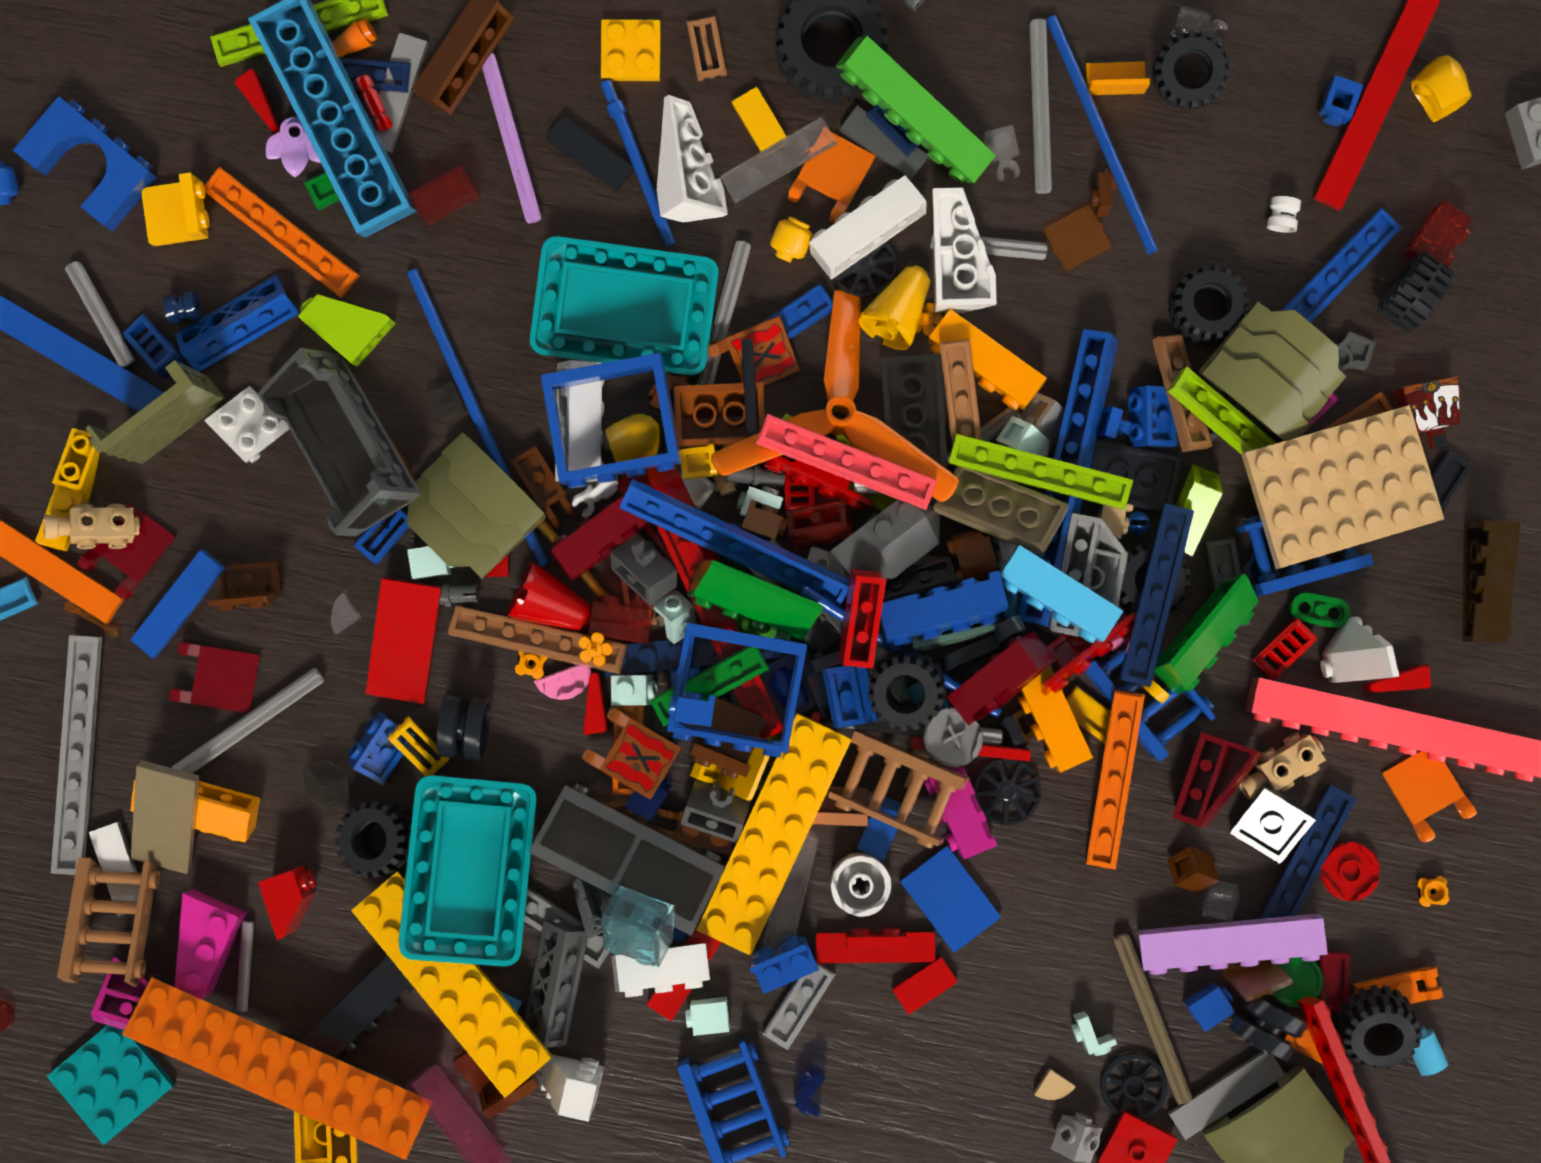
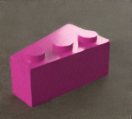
[924,766,998,859]
[174,889,247,1000]
[91,957,149,1030]

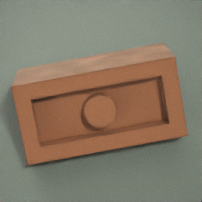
[812,786,868,826]

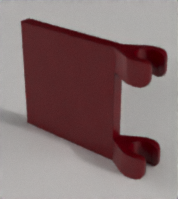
[77,501,176,600]
[169,642,261,713]

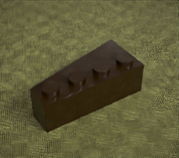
[1462,520,1521,643]

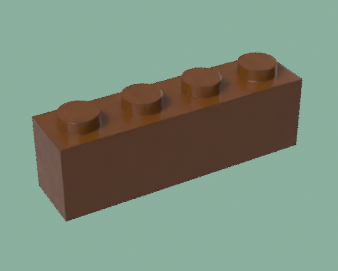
[411,0,514,115]

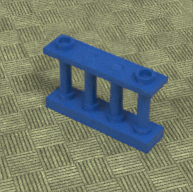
[1234,515,1374,596]
[1084,644,1216,762]
[677,1037,790,1163]

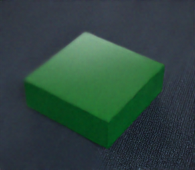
[304,172,340,211]

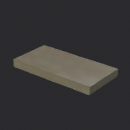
[933,466,1069,556]
[131,760,199,874]

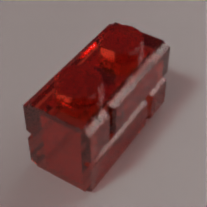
[409,165,480,226]
[1404,201,1473,267]
[787,499,854,549]
[589,595,655,644]

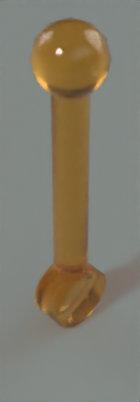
[64,601,120,638]

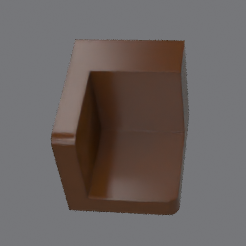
[1167,846,1220,893]

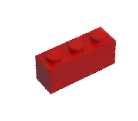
[838,569,886,669]

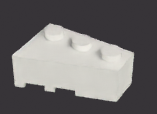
[611,943,710,997]
[539,1054,605,1122]

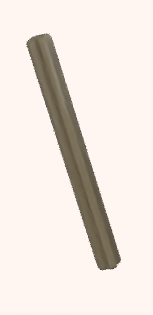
[1114,933,1192,1104]

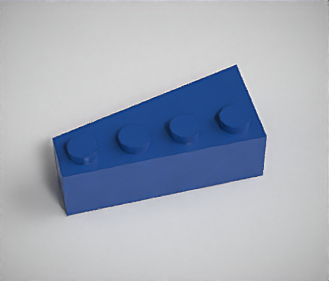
[880,571,1008,647]

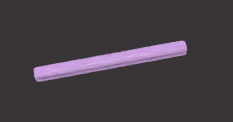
[482,53,542,224]

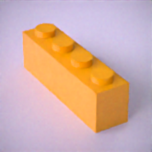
[928,309,1046,411]
[1018,665,1093,773]
[130,780,260,843]

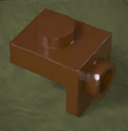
[1090,169,1128,217]
[648,373,690,412]

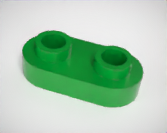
[1289,593,1351,628]

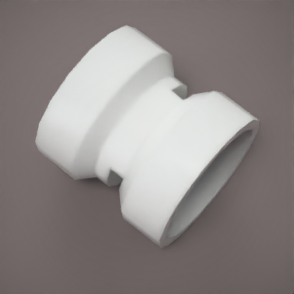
[1267,196,1301,233]

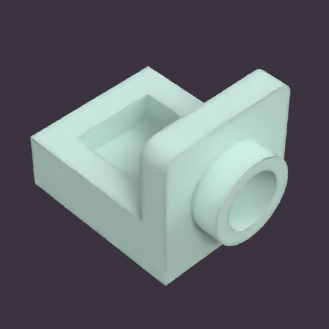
[736,486,783,518]
[654,590,696,644]
[611,675,657,706]
[1071,1011,1117,1056]

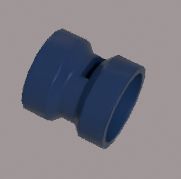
[163,290,202,325]

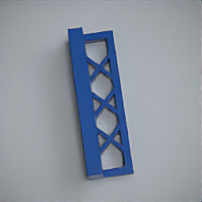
[175,275,299,372]

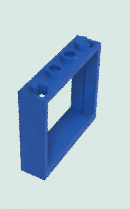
[541,353,682,488]
[667,623,807,758]

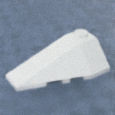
[657,95,728,222]
[932,188,997,314]
[1320,617,1399,683]

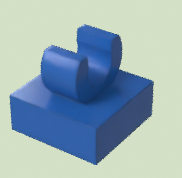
[1097,407,1132,440]

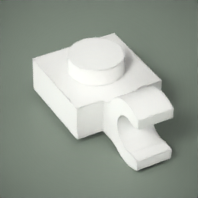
[572,475,619,518]

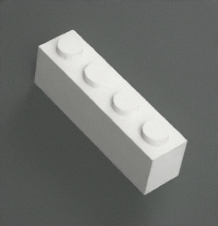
[809,175,927,280]
[555,360,605,483]

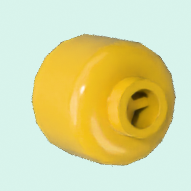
[770,216,813,263]

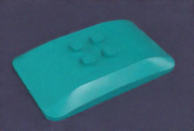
[530,236,719,376]
[398,775,536,966]

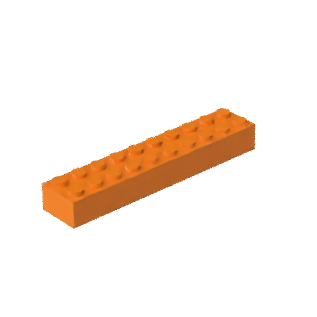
[122,977,433,1160]

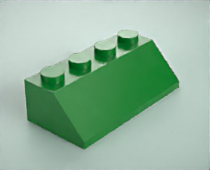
[687,560,824,642]
[1154,573,1259,694]

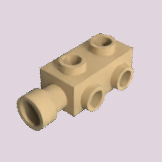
[43,504,139,549]
[1239,732,1326,800]

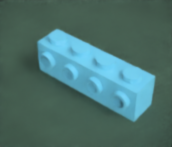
[1000,545,1123,644]

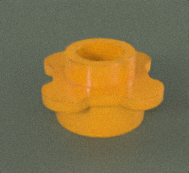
[515,651,548,679]
[1417,876,1449,907]

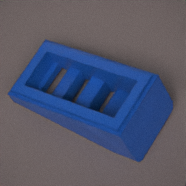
[122,314,186,379]

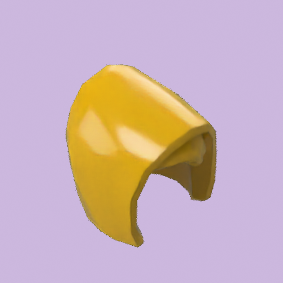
[1411,55,1472,122]
[605,414,660,463]

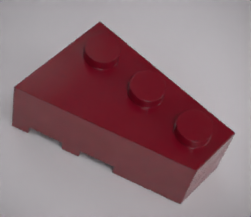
[947,632,1056,726]
[1172,732,1263,829]

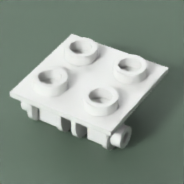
[205,386,290,463]

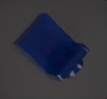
[624,777,672,822]
[794,1065,826,1117]

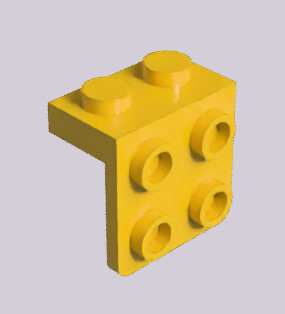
[142,173,210,246]
[690,747,769,801]

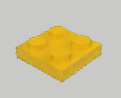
[601,20,661,81]

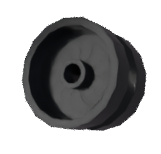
[437,691,491,761]
[1228,991,1308,1062]

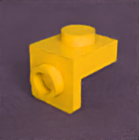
[680,443,719,480]

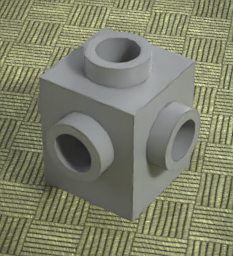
[1051,1112,1102,1163]

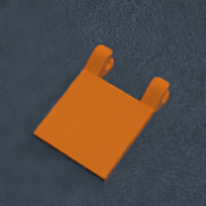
[788,128,876,224]
[1381,751,1477,842]

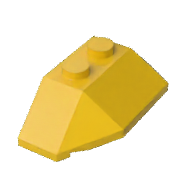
[294,1111,358,1163]

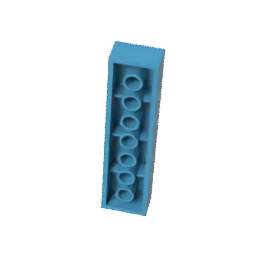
[248,0,417,238]

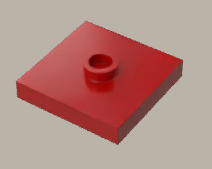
[1096,1109,1178,1163]

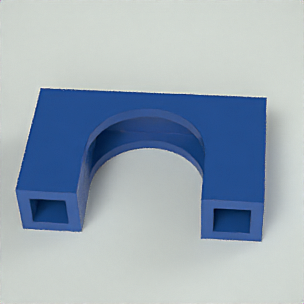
[13,96,158,232]

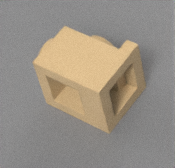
[1097,504,1134,540]

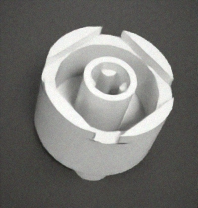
[830,852,891,917]

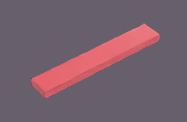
[756,414,937,510]

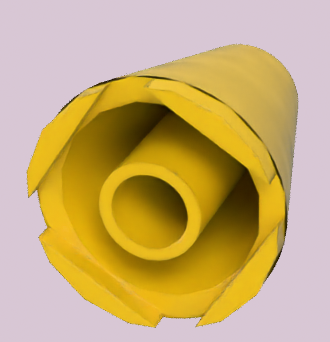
[858,265,931,351]

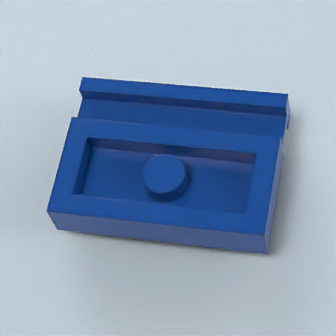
[822,666,877,729]

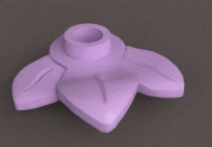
[266,117,321,177]

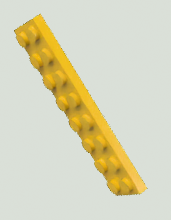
[697,713,852,956]
[351,870,553,1098]

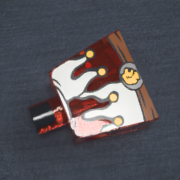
[1394,376,1460,449]

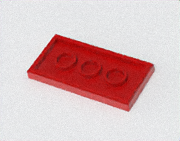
[366,577,442,704]

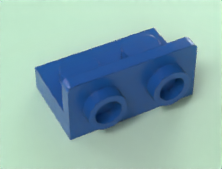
[1128,386,1177,448]
[348,711,415,785]

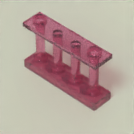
[405,1064,512,1163]

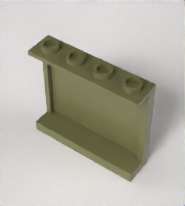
[85,360,226,464]

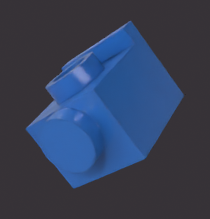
[1318,75,1363,126]
[669,691,716,727]

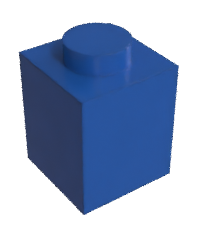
[1183,982,1235,1032]

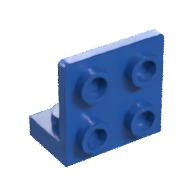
[749,934,819,994]

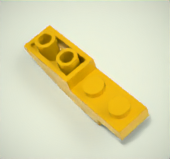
[35,428,100,552]

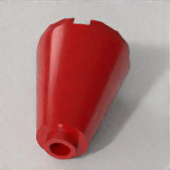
[507,562,594,631]

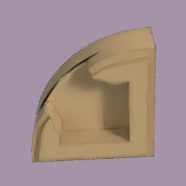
[1033,1068,1076,1100]

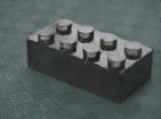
[879,354,948,470]

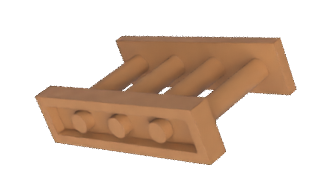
[828,730,970,848]
[57,857,160,987]

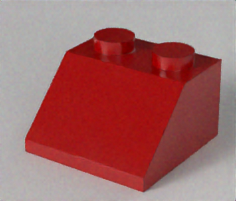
[258,864,317,940]

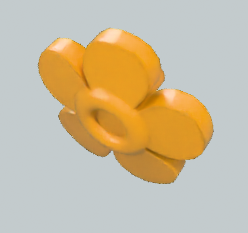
[916,303,943,336]
[578,632,613,666]

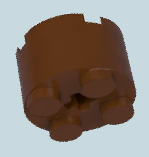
[946,528,998,584]

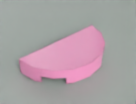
[534,665,592,700]

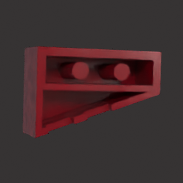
[551,494,647,582]

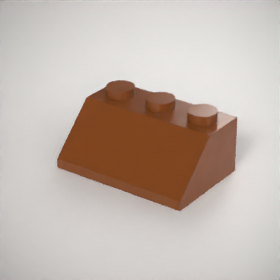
[674,382,765,449]

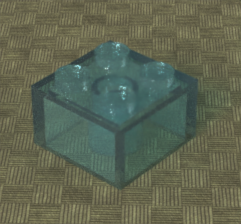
[602,885,674,968]

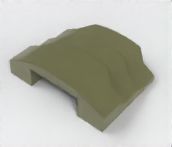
[1198,301,1346,442]
[407,432,547,579]
[1202,1064,1356,1163]

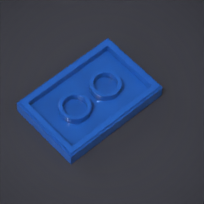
[899,845,1001,953]

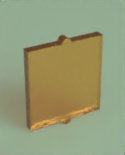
[1043,205,1112,272]
[1223,960,1293,1002]

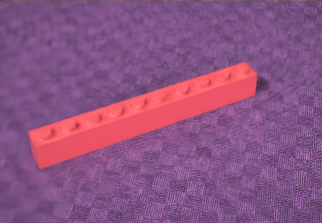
[1245,677,1541,782]

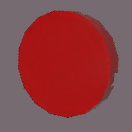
[1319,841,1380,901]

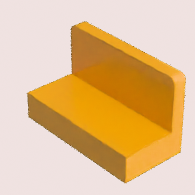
[1085,61,1150,95]

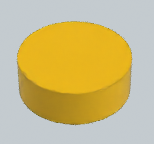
[1141,680,1170,703]

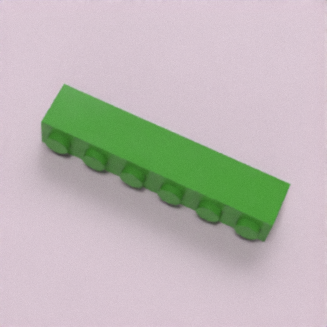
[836,36,996,184]

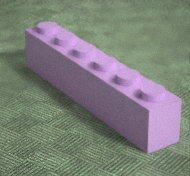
[1138,913,1328,975]

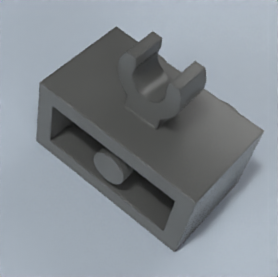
[611,533,678,606]
[681,780,752,843]

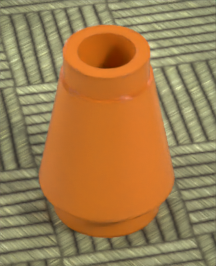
[332,18,378,57]

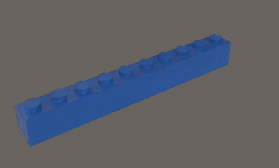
[1019,329,1119,628]

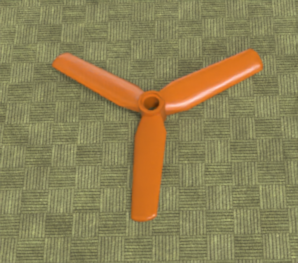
[711,289,959,502]

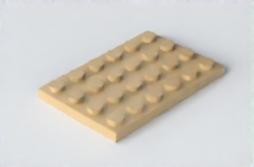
[1241,405,1444,569]

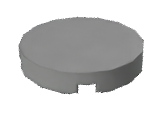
[922,707,983,768]

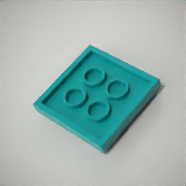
[47,1025,176,1145]

